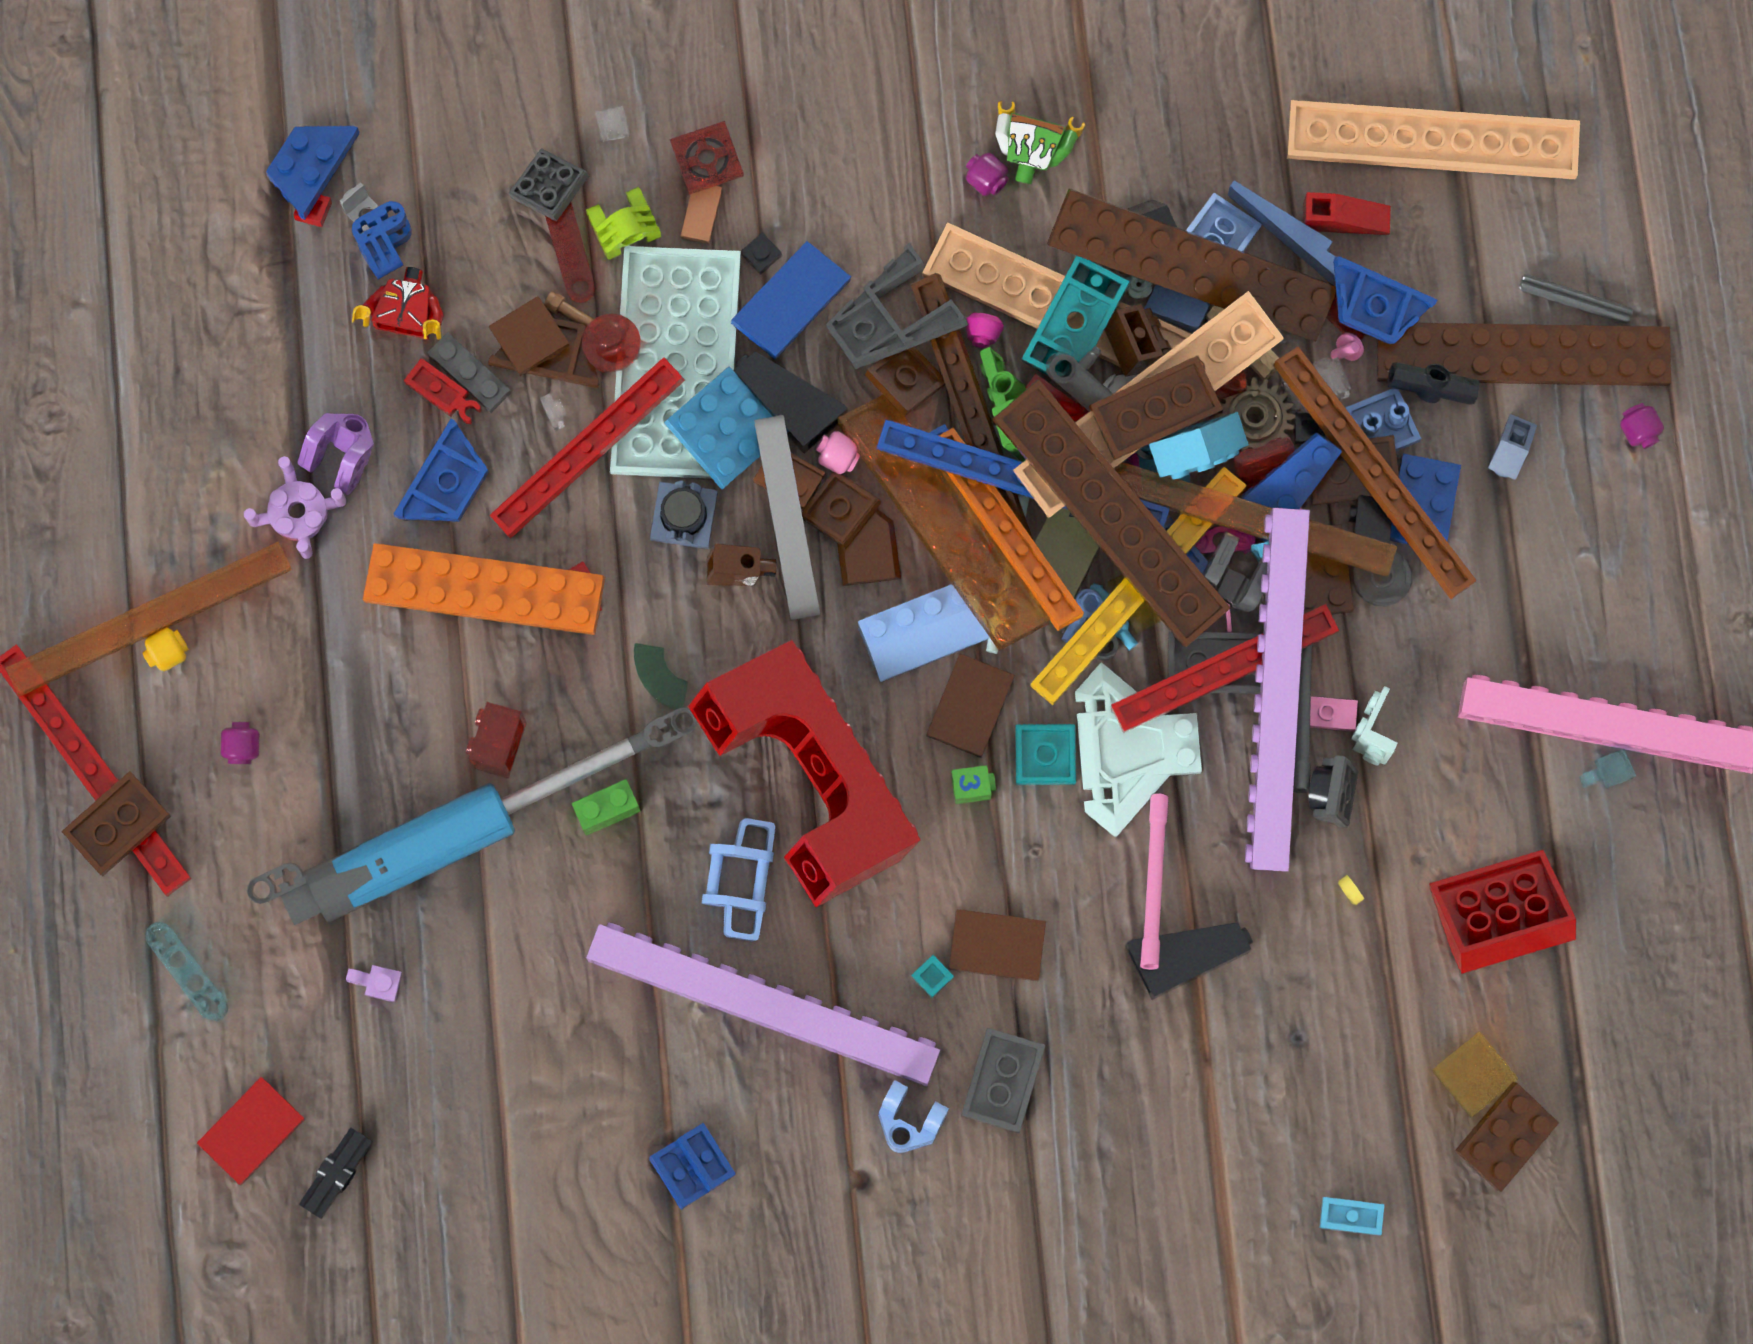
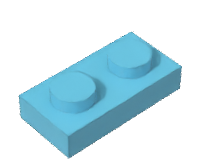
[1319,1197,1385,1236]

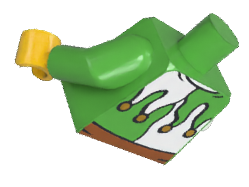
[995,101,1085,184]

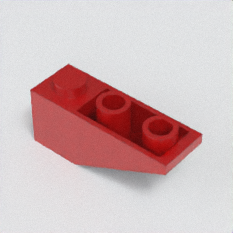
[1302,192,1391,235]

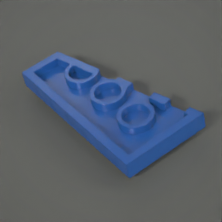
[1224,433,1342,542]

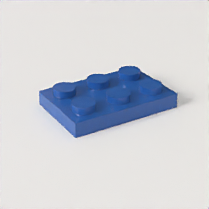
[1390,453,1461,545]

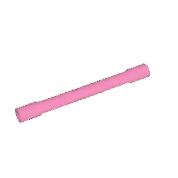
[1140,794,1169,970]

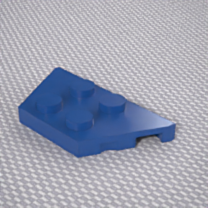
[266,126,359,220]
[1333,256,1437,344]
[393,419,489,522]

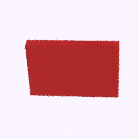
[197,1077,305,1185]

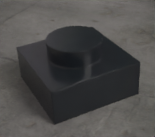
[741,232,782,275]
[1294,413,1325,444]

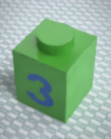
[951,765,996,804]

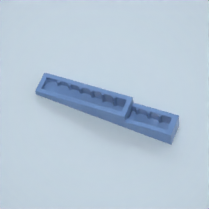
[1228,181,1336,285]

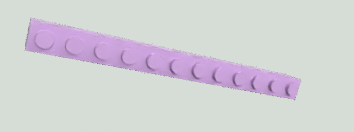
[1245,508,1310,871]
[586,922,940,1087]

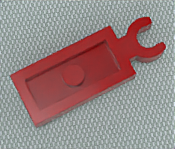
[403,358,482,425]

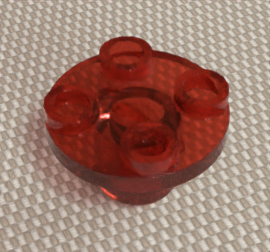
[582,314,641,372]

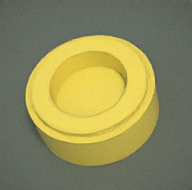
[1338,875,1364,905]

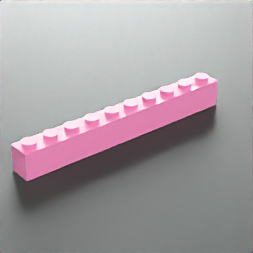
[1458,675,1753,774]

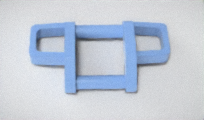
[702,818,775,942]

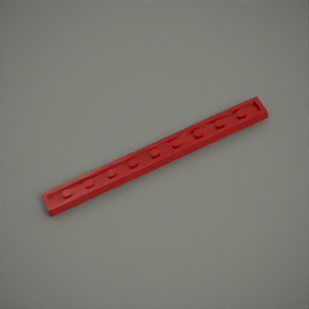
[0,644,192,897]

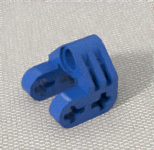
[352,201,412,280]

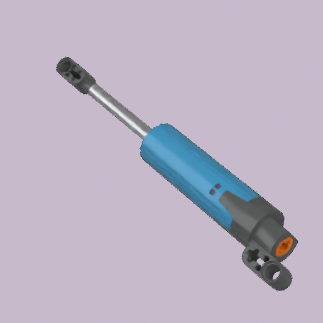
[247,707,698,925]

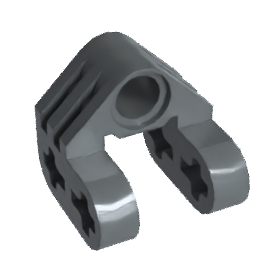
[1203,531,1268,612]

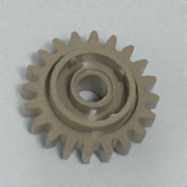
[1214,378,1295,459]

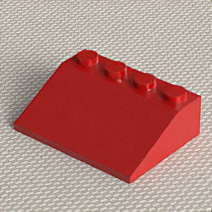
[1429,850,1576,974]

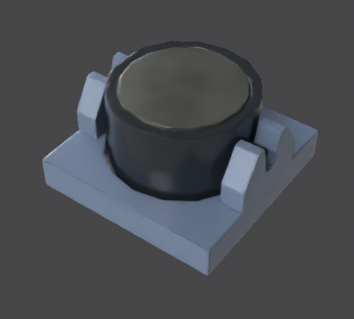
[650,481,718,549]

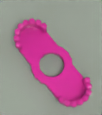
[1195,526,1256,554]

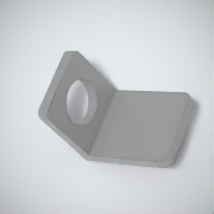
[340,182,379,232]

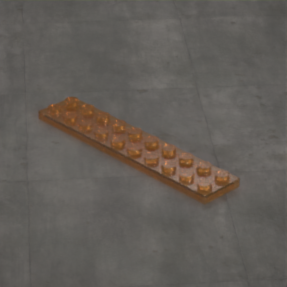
[837,395,1050,651]

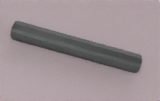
[1519,274,1633,324]

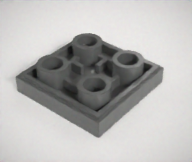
[508,148,589,221]

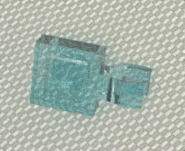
[1579,749,1636,789]

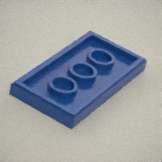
[731,241,851,360]

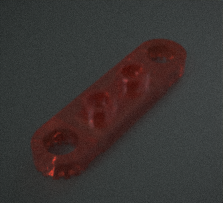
[545,202,595,303]

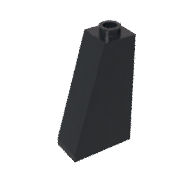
[733,351,848,454]
[1125,922,1253,1000]

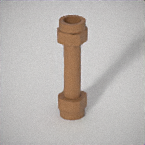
[544,291,612,341]

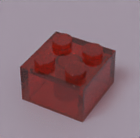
[466,702,527,779]

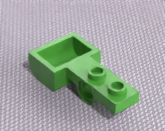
[980,347,1026,462]

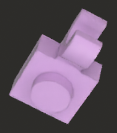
[346,965,402,1002]

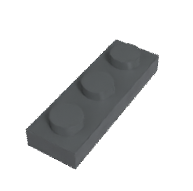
[427,332,511,413]

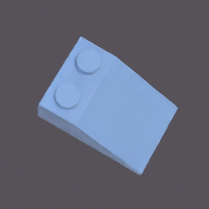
[1186,193,1262,252]

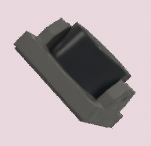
[1309,755,1359,828]

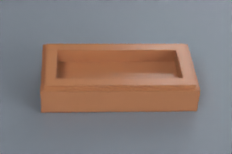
[681,181,723,244]

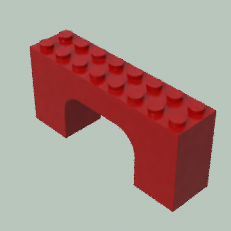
[688,640,921,907]

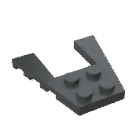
[826,243,968,369]

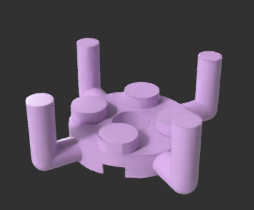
[244,456,347,559]

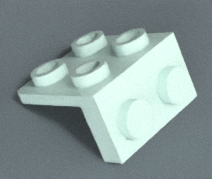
[1351,686,1398,765]

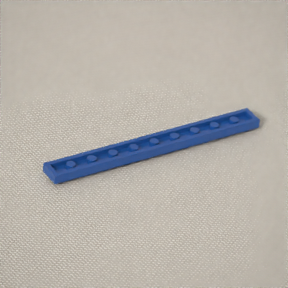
[877,419,1170,528]

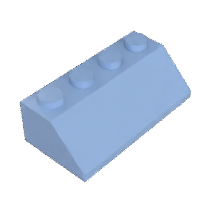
[858,578,989,682]

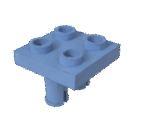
[1345,388,1421,451]

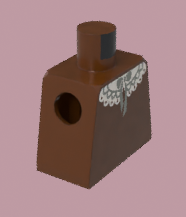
[707,544,776,586]

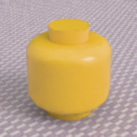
[142,628,189,671]

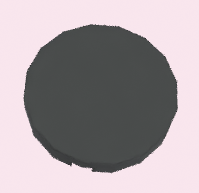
[1353,548,1412,607]

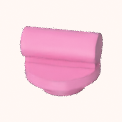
[1331,333,1364,361]

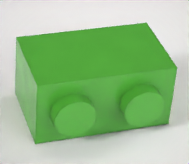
[571,779,641,836]

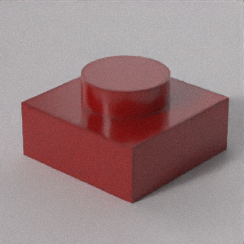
[293,195,332,227]

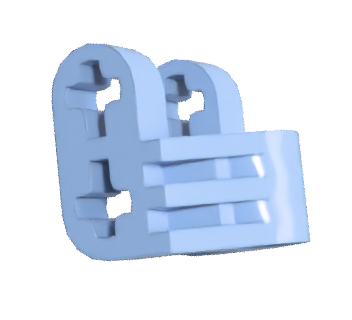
[878,1080,949,1153]

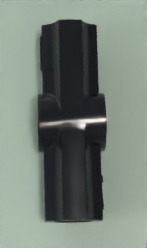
[1387,362,1480,405]
[299,1127,373,1219]

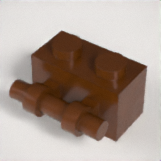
[1105,304,1171,377]

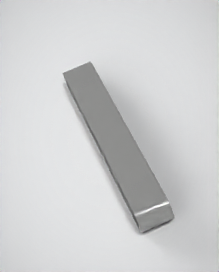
[754,415,820,620]

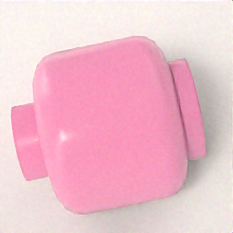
[816,431,861,475]

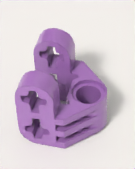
[298,413,374,495]

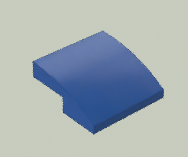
[649,1123,736,1210]

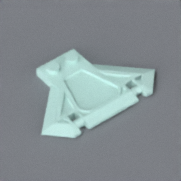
[1075,662,1202,838]

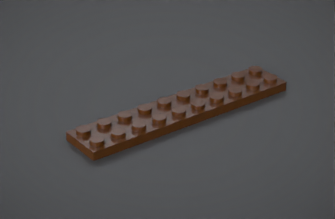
[1047,188,1336,342]
[1377,323,1671,386]
[992,380,1230,647]

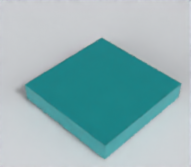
[1015,724,1076,785]

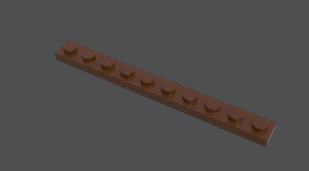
[911,273,1033,539]

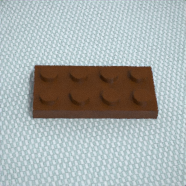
[1089,355,1223,460]

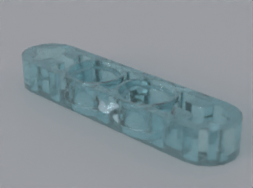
[145,922,228,1021]

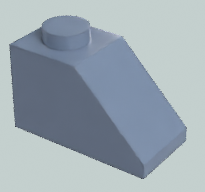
[1488,414,1537,480]

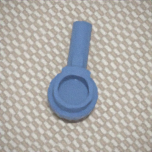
[1061,589,1102,643]

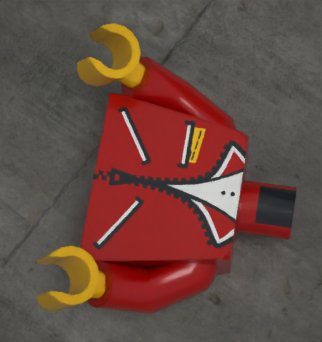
[352,267,444,340]

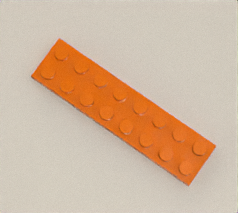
[363,543,605,635]

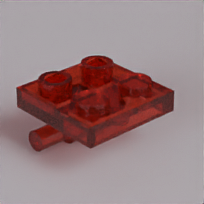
[1234,436,1294,495]

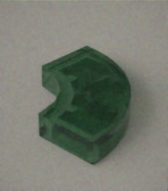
[634,643,688,710]

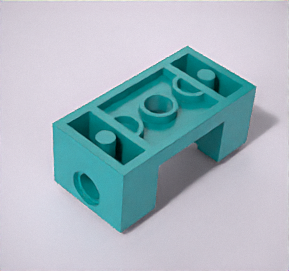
[1022,256,1130,376]

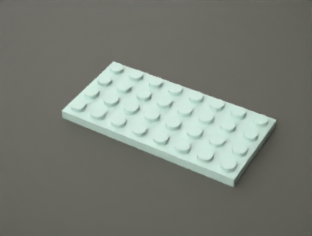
[610,246,741,479]

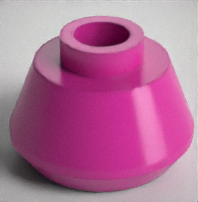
[965,313,1004,348]

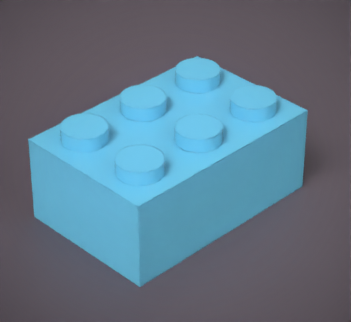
[1149,412,1249,480]

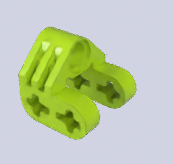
[586,187,661,260]

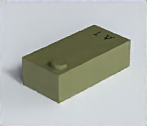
[1008,508,1100,622]

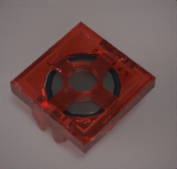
[670,121,744,195]

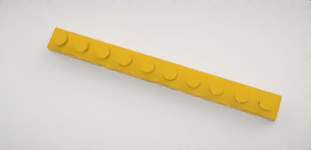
[1030,467,1247,705]

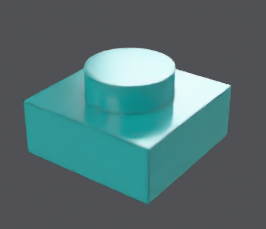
[911,955,954,998]

